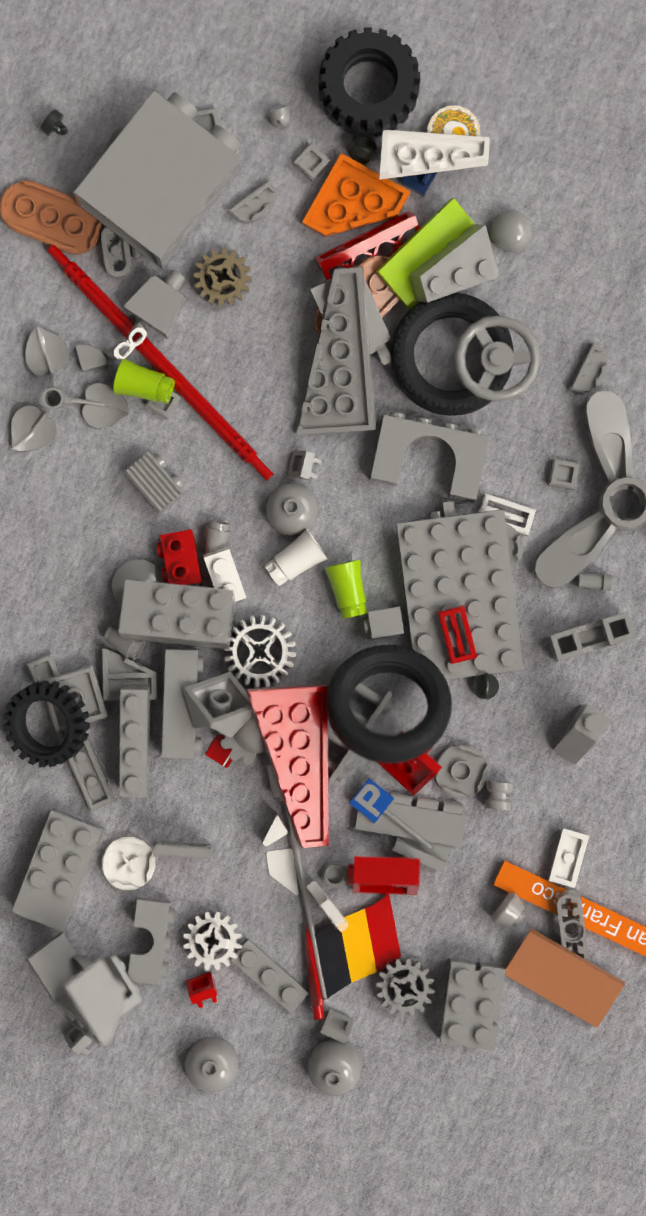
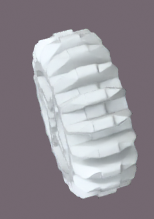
[224,615,296,688]

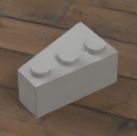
[409,224,500,303]

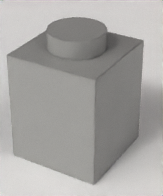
[363,607,404,639]

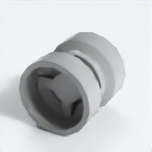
[484,781,514,810]

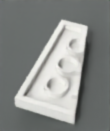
[379,130,490,180]

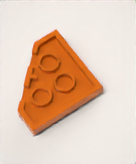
[302,153,411,237]

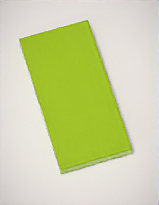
[376,198,475,311]

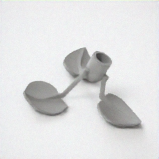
[11,327,129,451]

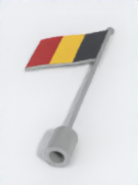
[267,764,401,1004]

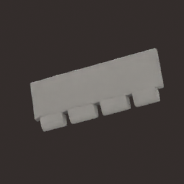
[355,792,466,848]

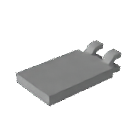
[309,266,392,366]

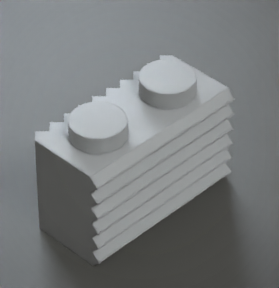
[124,451,185,515]

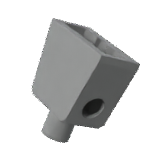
[124,270,186,339]

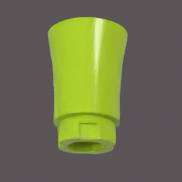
[113,358,175,404]
[324,559,367,619]

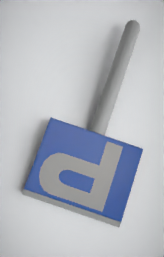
[349,778,432,849]

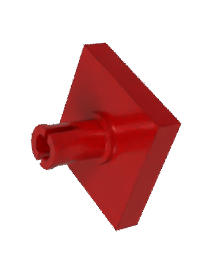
[377,731,442,796]

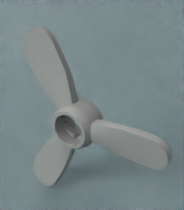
[535,391,646,588]

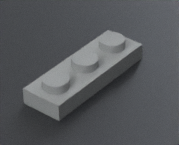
[231,939,309,1014]

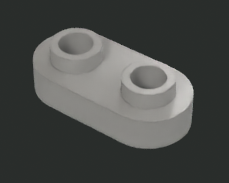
[101,227,132,279]

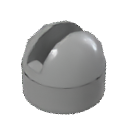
[268,107,291,128]

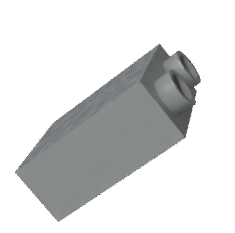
[74,91,241,270]

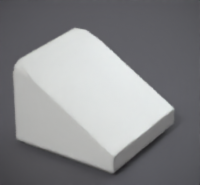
[263,814,288,847]

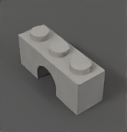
[547,612,636,662]
[128,897,175,985]

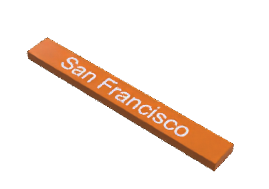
[493,860,646,957]

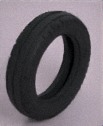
[390,293,514,416]
[326,645,452,763]

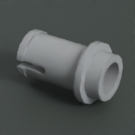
[578,572,612,593]

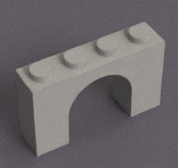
[370,412,489,502]

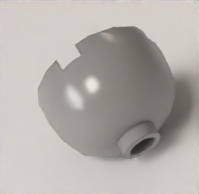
[266,483,319,537]
[185,1037,239,1092]
[308,1039,363,1096]

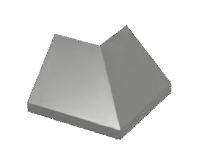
[183,672,254,737]

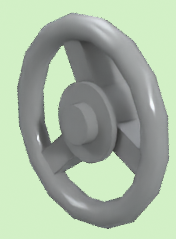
[454,315,541,402]

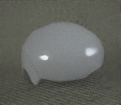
[491,210,533,253]

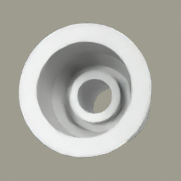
[265,529,328,586]

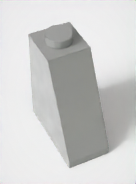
[552,704,611,764]

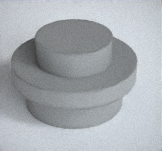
[321,861,348,889]

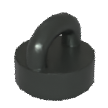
[40,109,68,136]
[348,135,377,164]
[472,673,499,699]

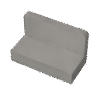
[392,837,452,872]

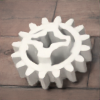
[183,912,243,971]

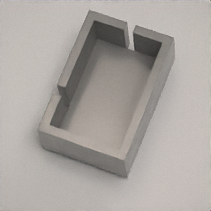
[439,958,506,1051]

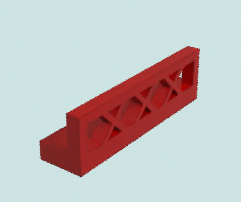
[314,211,420,280]

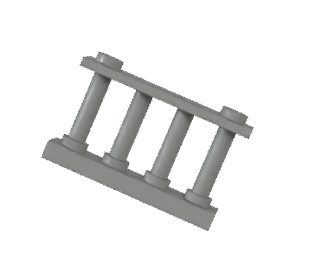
[321,658,394,784]

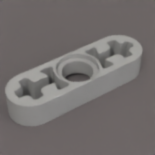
[557,890,588,960]

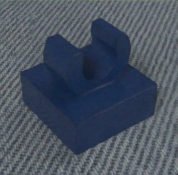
[401,172,437,197]

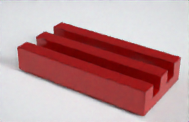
[437,605,477,664]

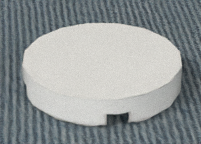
[102,837,156,890]

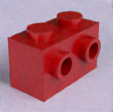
[157,529,203,586]

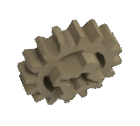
[194,248,252,308]

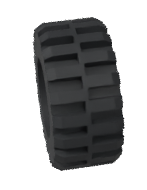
[318,27,421,137]

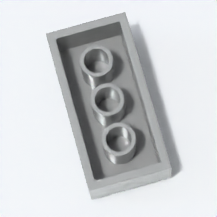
[119,579,235,649]
[12,809,105,932]

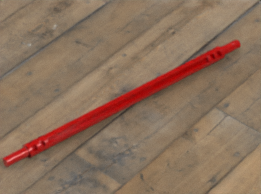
[47,244,274,481]

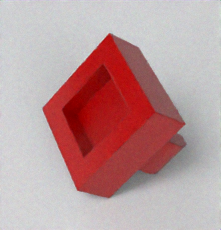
[186,971,218,1008]

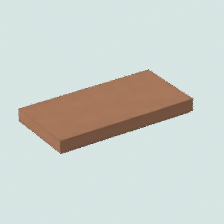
[505,928,625,1028]

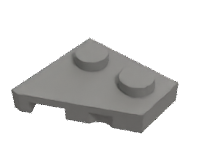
[102,649,158,701]

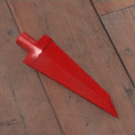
[304,925,325,1020]

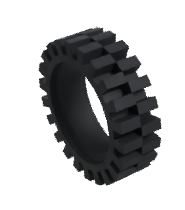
[3,680,90,768]

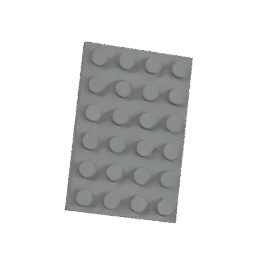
[396,509,524,680]

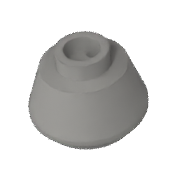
[491,892,526,927]

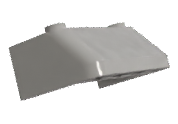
[27,932,126,1048]

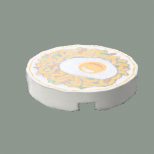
[427,106,480,137]

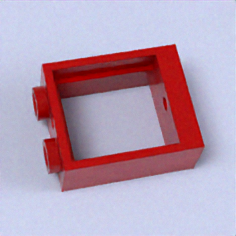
[347,856,420,895]

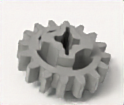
[376,957,435,1018]

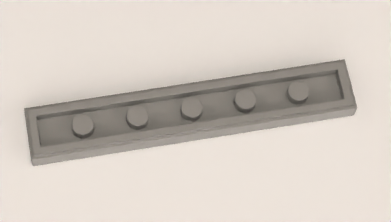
[26,653,116,812]

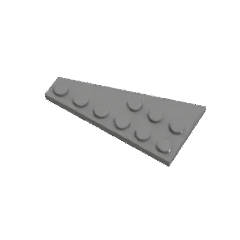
[296,267,376,435]

